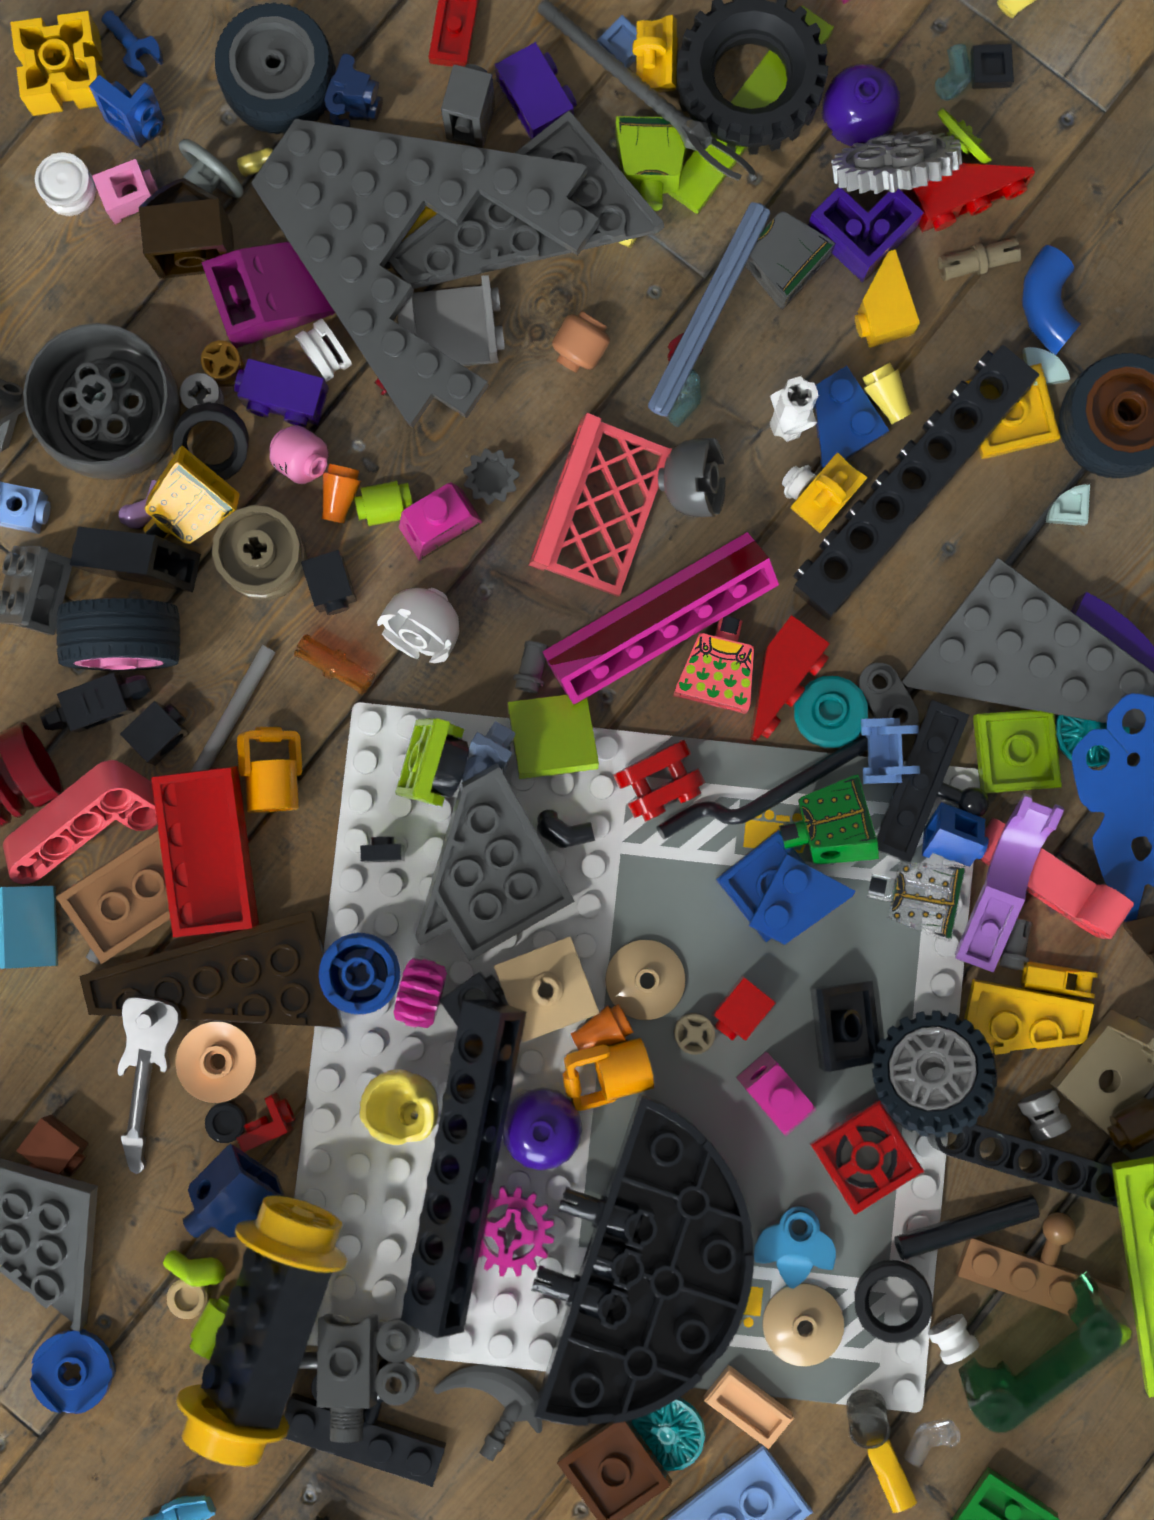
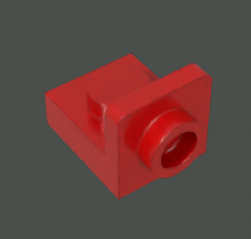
[236,1093,295,1152]

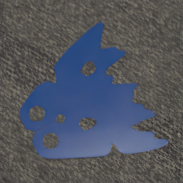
[1072,693,1154,922]

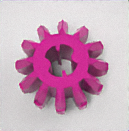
[393,958,447,1028]

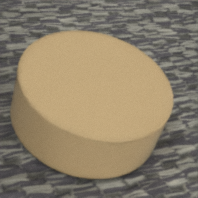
[167,1279,210,1319]

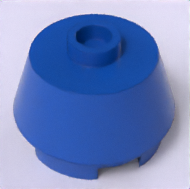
[319,933,400,1015]

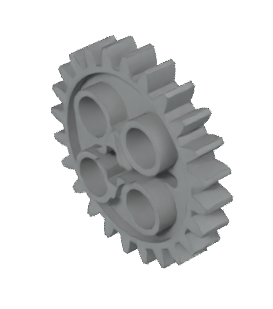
[831,131,962,194]

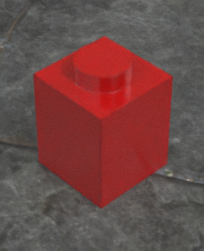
[712,976,776,1041]

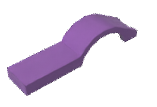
[955,793,1064,972]

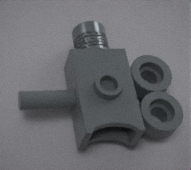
[299,1314,420,1443]

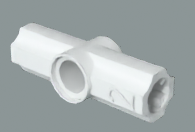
[770,376,819,442]

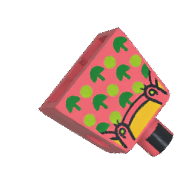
[673,616,754,714]

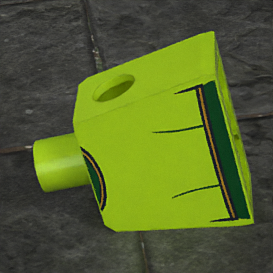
[615,116,687,211]

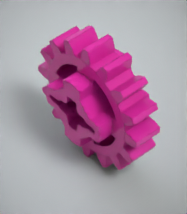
[478,1185,555,1277]

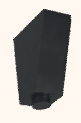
[70,527,201,593]

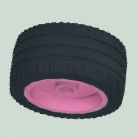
[56,598,180,671]

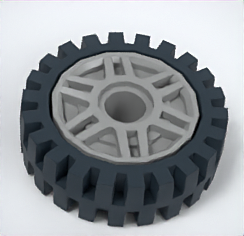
[872,1010,997,1138]

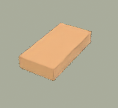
[704,1364,794,1449]

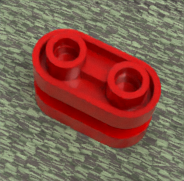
[613,740,706,822]

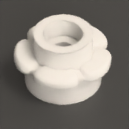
[782,465,816,500]

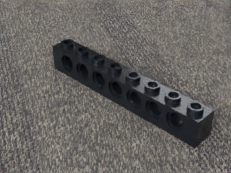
[793,345,1040,621]
[401,999,527,1338]

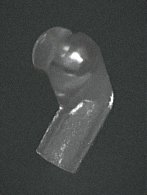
[903,1418,961,1468]

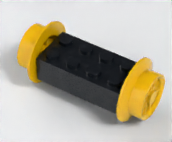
[177,1196,347,1467]

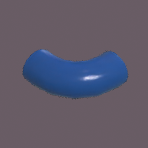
[1022,245,1081,355]

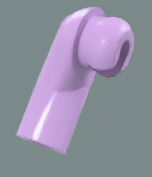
[118,480,157,529]

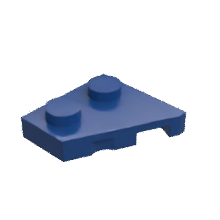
[814,366,889,470]
[748,854,855,945]

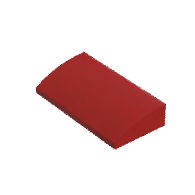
[151,766,259,938]

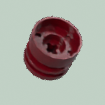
[0,721,63,827]

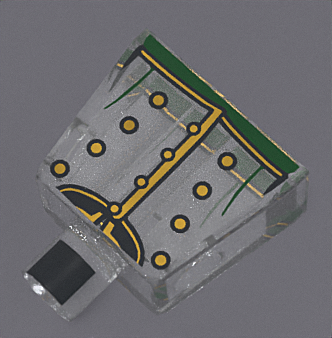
[867,862,966,942]

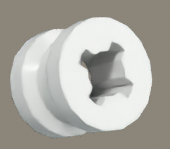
[927,1314,980,1364]

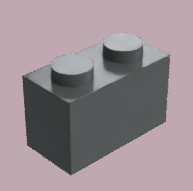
[441,64,495,148]

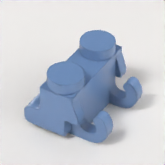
[861,718,920,784]

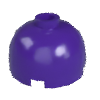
[822,64,900,147]
[503,1087,583,1171]

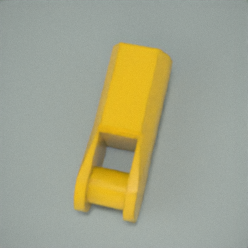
[1021,961,1098,999]
[866,1432,917,1513]

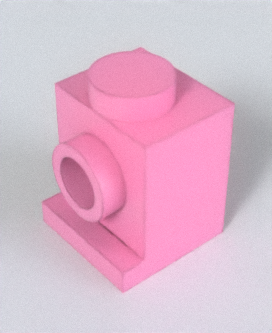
[92,159,158,224]

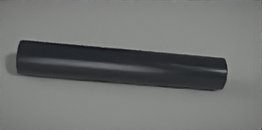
[894,1194,1040,1260]

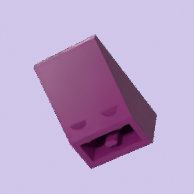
[202,242,336,348]

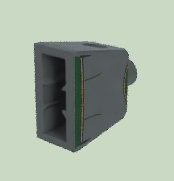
[745,211,836,310]

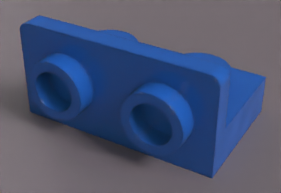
[89,75,164,148]

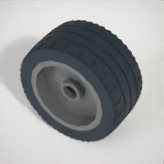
[215,2,336,134]

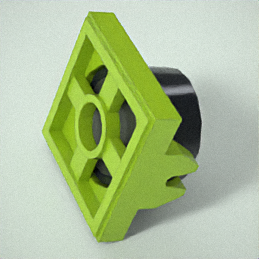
[395,718,468,807]

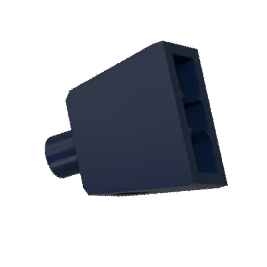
[182,1143,285,1238]

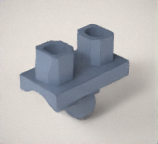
[462,722,516,782]

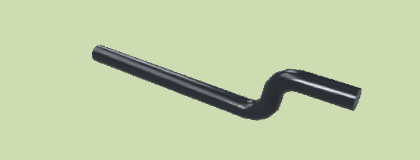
[656,735,868,840]

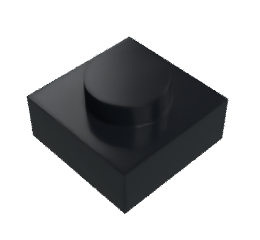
[970,44,1014,89]
[360,837,405,863]

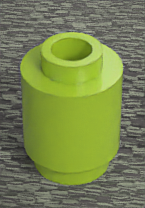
[354,481,413,527]
[189,1295,229,1360]

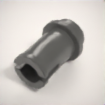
[513,641,549,693]
[999,918,1032,970]

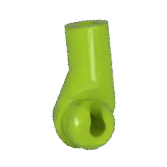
[163,1250,226,1287]

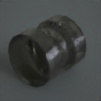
[846,1389,890,1449]

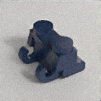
[325,54,383,127]

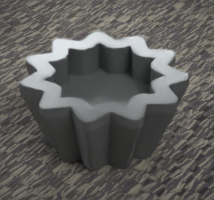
[463,448,520,505]

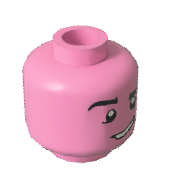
[270,425,328,484]

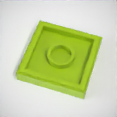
[508,695,599,779]
[973,710,1062,794]

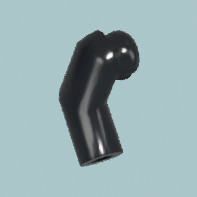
[537,809,595,848]

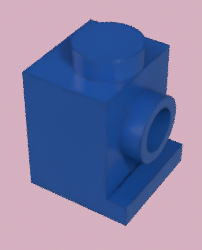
[922,802,989,867]

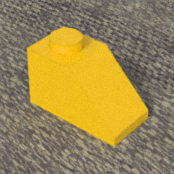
[855,249,920,348]

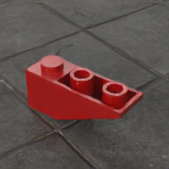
[902,163,1035,233]
[750,615,830,742]

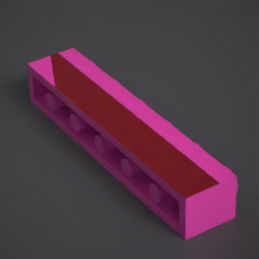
[542,532,779,705]

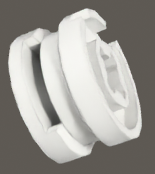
[34,152,96,216]
[295,318,352,382]

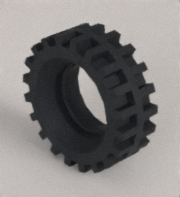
[676,0,829,155]

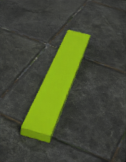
[669,6,834,215]

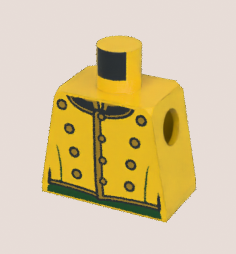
[143,446,240,544]

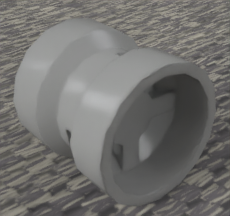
[1017,1088,1072,1142]

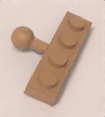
[956,1212,1126,1330]

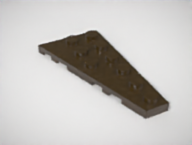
[79,911,344,1028]

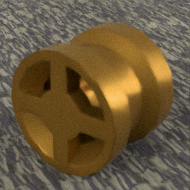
[201,340,245,387]

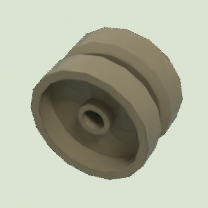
[212,505,307,601]

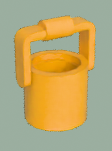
[237,726,302,813]
[563,1037,654,1111]

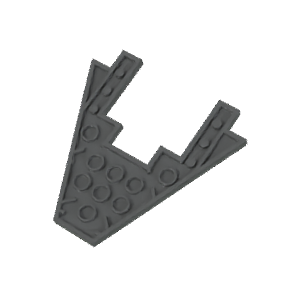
[251,119,600,428]

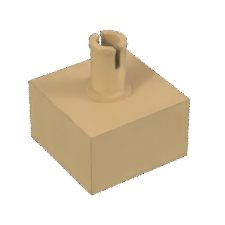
[494,936,599,1043]

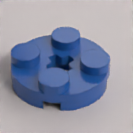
[30,1329,116,1414]

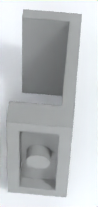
[398,275,505,366]

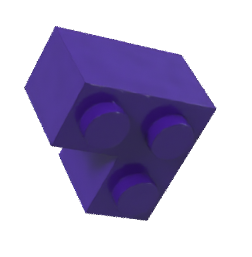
[808,188,924,283]

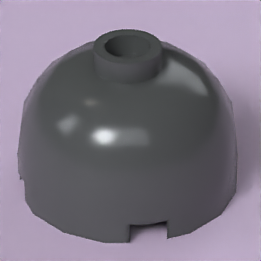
[658,438,726,517]

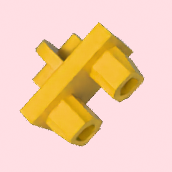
[632,14,678,93]
[790,452,867,533]

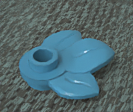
[754,1206,836,1289]

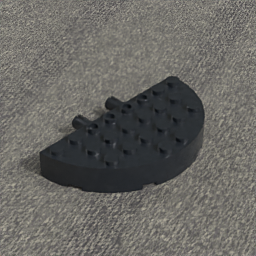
[531,1093,754,1426]

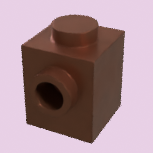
[16,1114,89,1177]

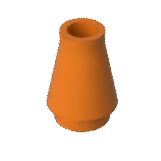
[321,464,361,524]
[571,1004,634,1051]

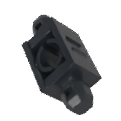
[40,673,152,733]

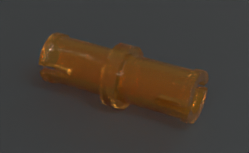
[294,634,375,695]

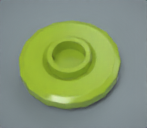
[937,107,993,165]

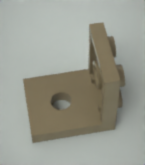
[1050,1010,1154,1135]

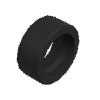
[172,402,249,480]
[854,1260,933,1343]

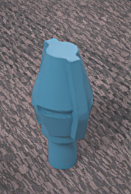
[142,1495,216,1520]

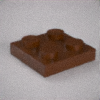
[557,1420,672,1520]

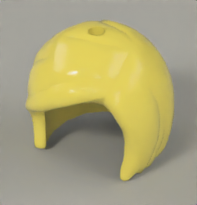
[359,1069,439,1145]

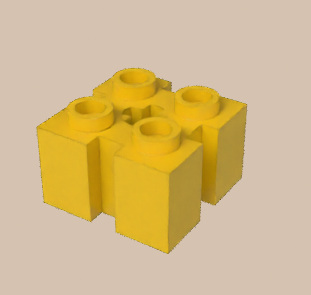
[10,11,106,116]

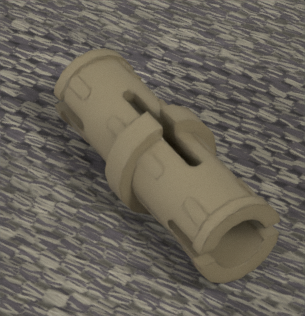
[938,237,1021,281]

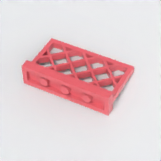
[528,413,672,597]

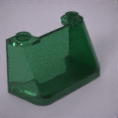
[958,1271,1133,1433]

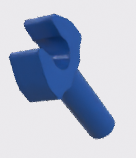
[101,10,163,78]

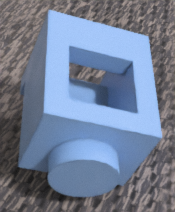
[0,481,51,534]

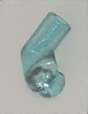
[935,44,972,100]
[666,369,701,427]

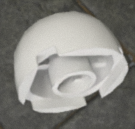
[377,588,459,663]

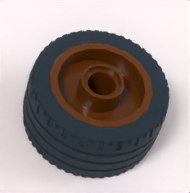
[1059,353,1154,479]

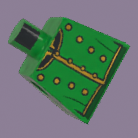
[779,775,879,864]

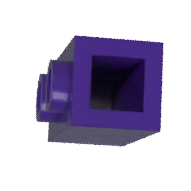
[234,358,329,427]

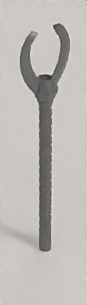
[537,0,758,181]

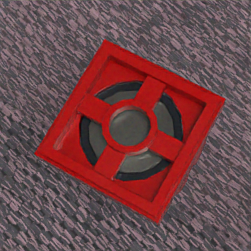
[809,1100,924,1215]

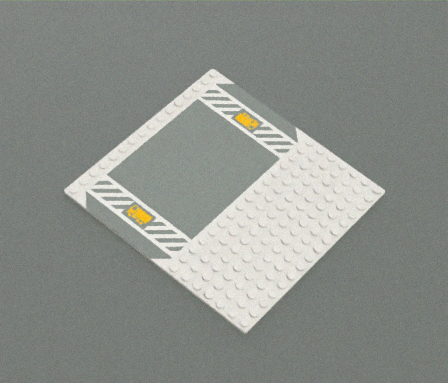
[294,702,980,1413]

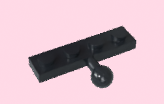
[876,700,989,864]
[284,1369,446,1487]

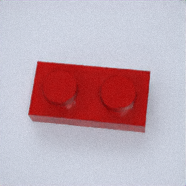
[428,0,479,67]

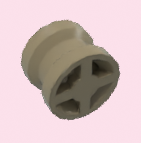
[674,1013,715,1055]

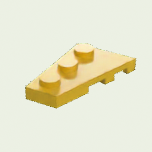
[964,979,1094,1055]

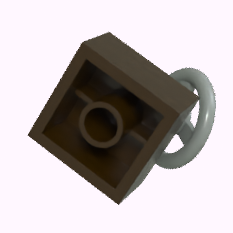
[139,139,243,279]

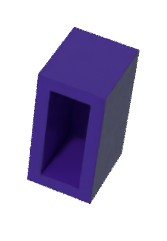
[495,42,577,140]

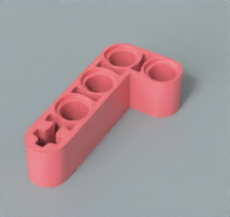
[2,760,157,884]
[980,818,1134,939]

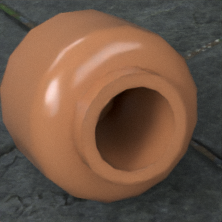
[552,311,610,373]

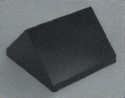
[810,981,880,1072]

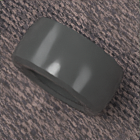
[23,323,181,480]

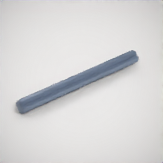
[648,202,770,417]

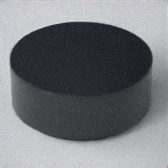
[205,1102,247,1143]

